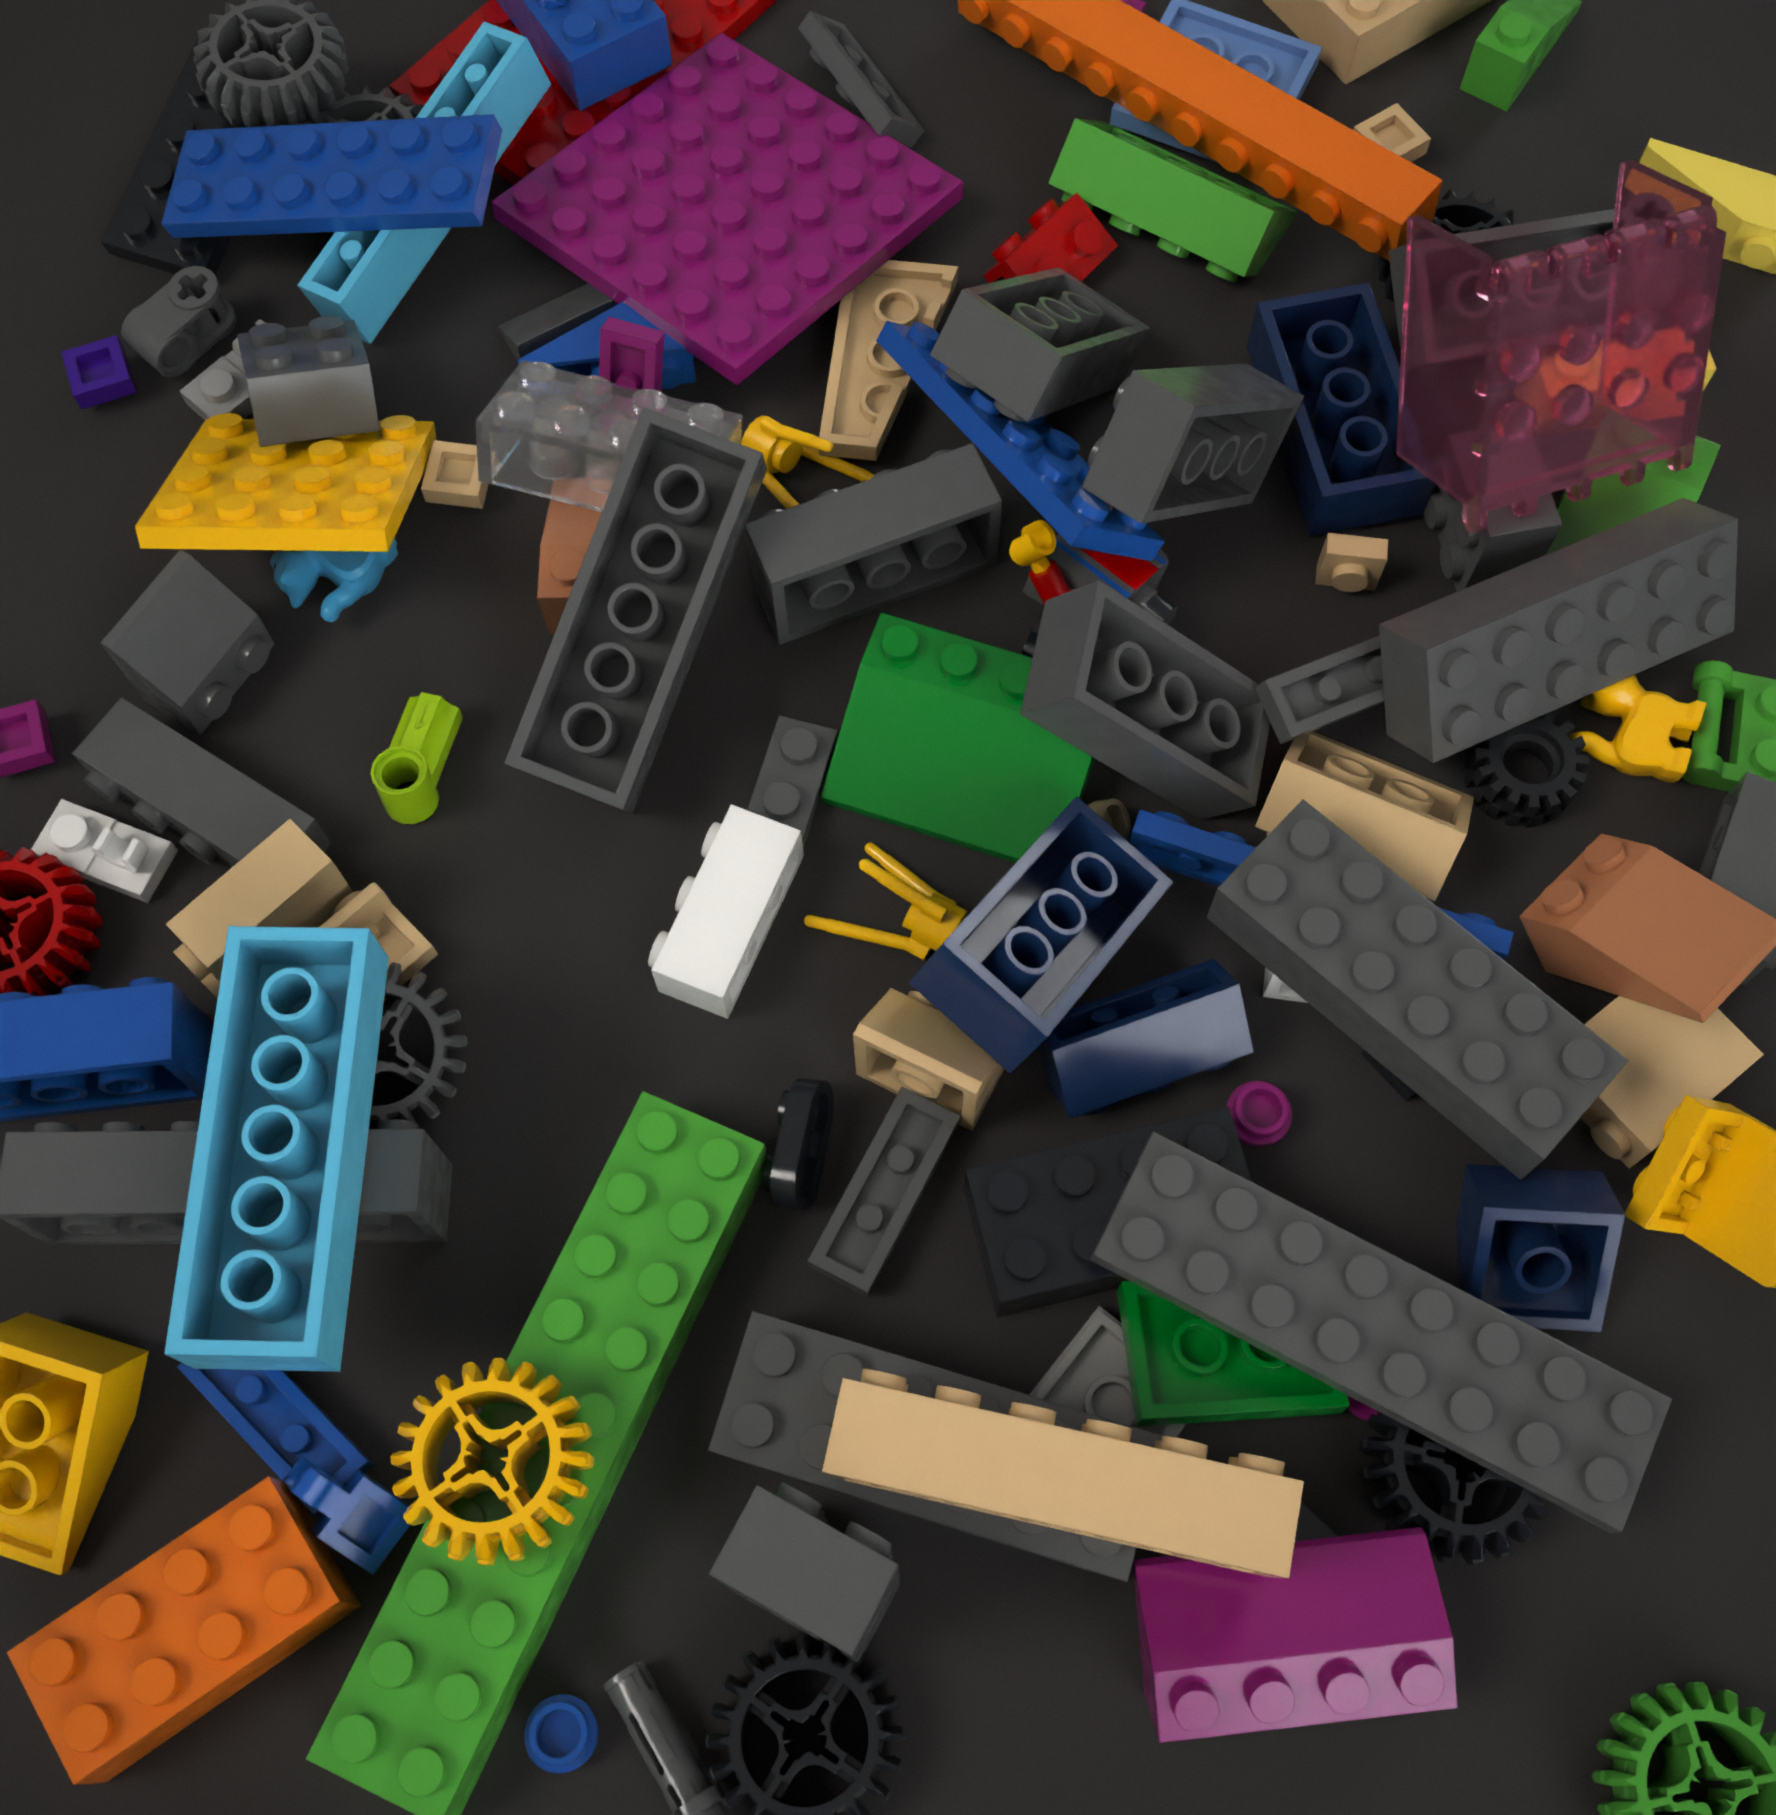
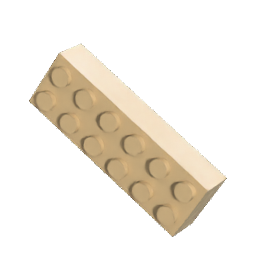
[822,1369,1304,1578]

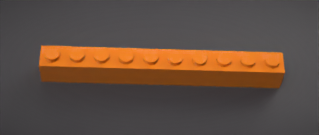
[957,0,1443,261]

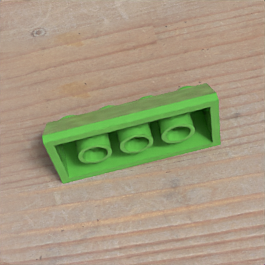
[1048,118,1297,282]

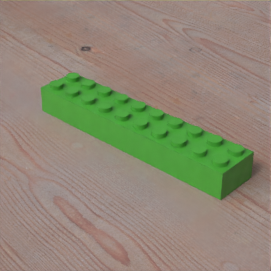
[306,1091,768,1815]

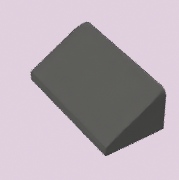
[498,283,618,361]

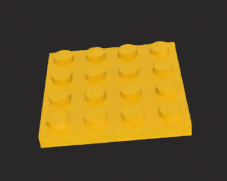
[135,413,437,552]

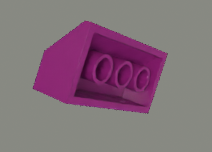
[1133,1527,1457,1743]

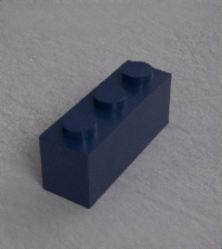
[1038,959,1254,1119]

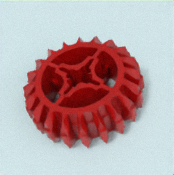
[0,846,104,997]

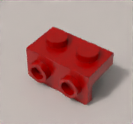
[983,192,1118,283]

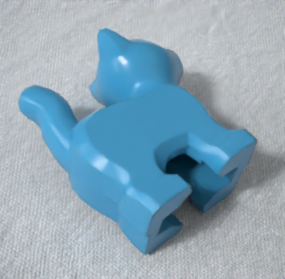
[270,538,398,622]

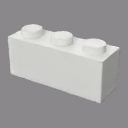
[648,804,804,1019]

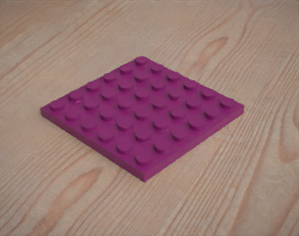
[491,33,963,385]

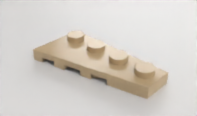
[819,260,959,461]

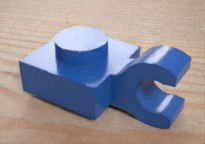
[283,1456,410,1575]

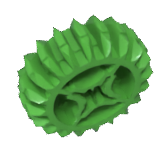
[1591,1682,1776,1815]

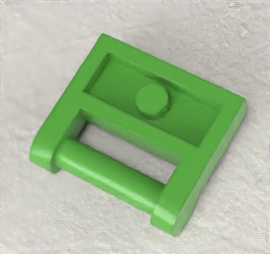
[1682,660,1776,792]

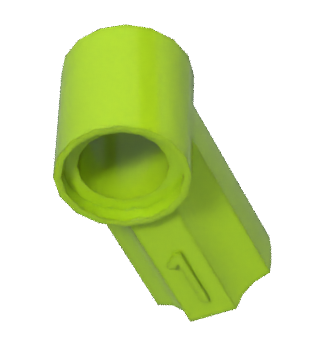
[370,692,463,824]

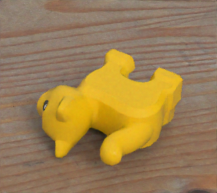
[1569,675,1706,783]

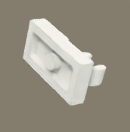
[31,799,178,903]

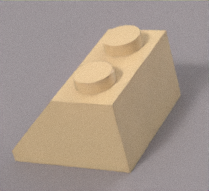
[853,988,1004,1131]

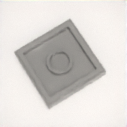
[1029,1306,1186,1437]

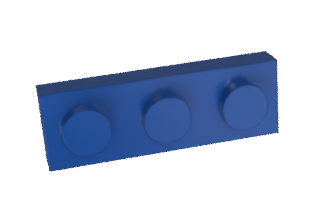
[177,1363,374,1517]

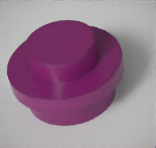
[1226,1081,1292,1147]

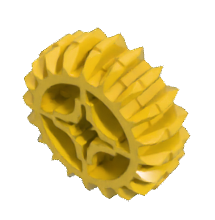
[391,1358,594,1566]

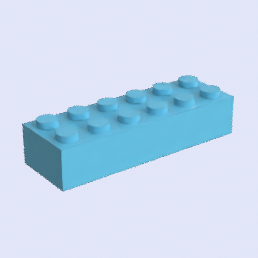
[164,926,389,1372]

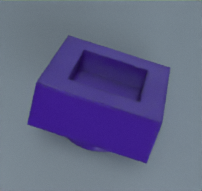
[61,335,137,409]

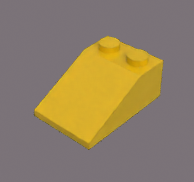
[0,1312,149,1576]

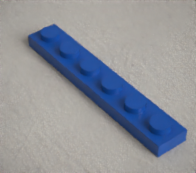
[1129,809,1514,960]

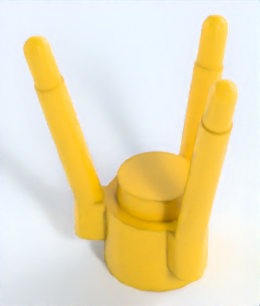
[741,415,875,509]
[804,842,968,960]

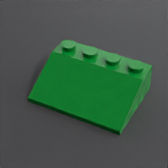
[821,612,1095,863]

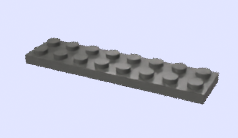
[1089,1131,1672,1533]

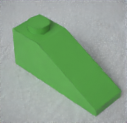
[1460,0,1582,112]

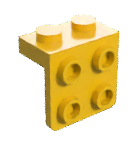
[1625,1094,1776,1288]

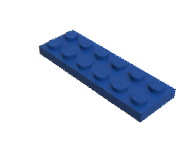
[161,114,502,238]
[876,321,1165,561]

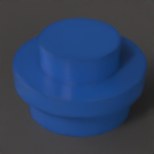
[524,1694,599,1773]

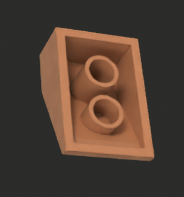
[1519,833,1776,1023]

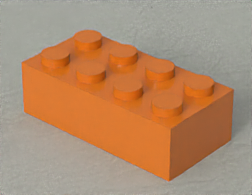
[6,1476,361,1785]

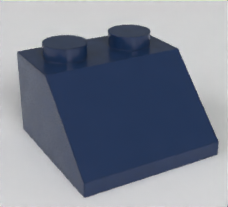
[1456,1164,1625,1332]

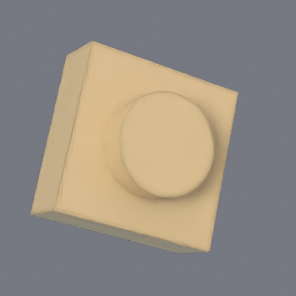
[1353,103,1431,162]
[421,440,495,509]
[1315,533,1389,592]

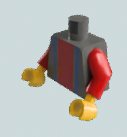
[1009,520,1178,625]

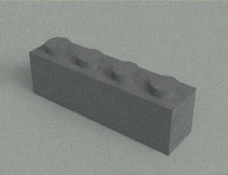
[72,697,331,868]

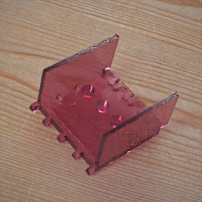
[1396,159,1726,533]

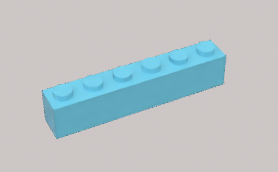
[297,22,551,344]

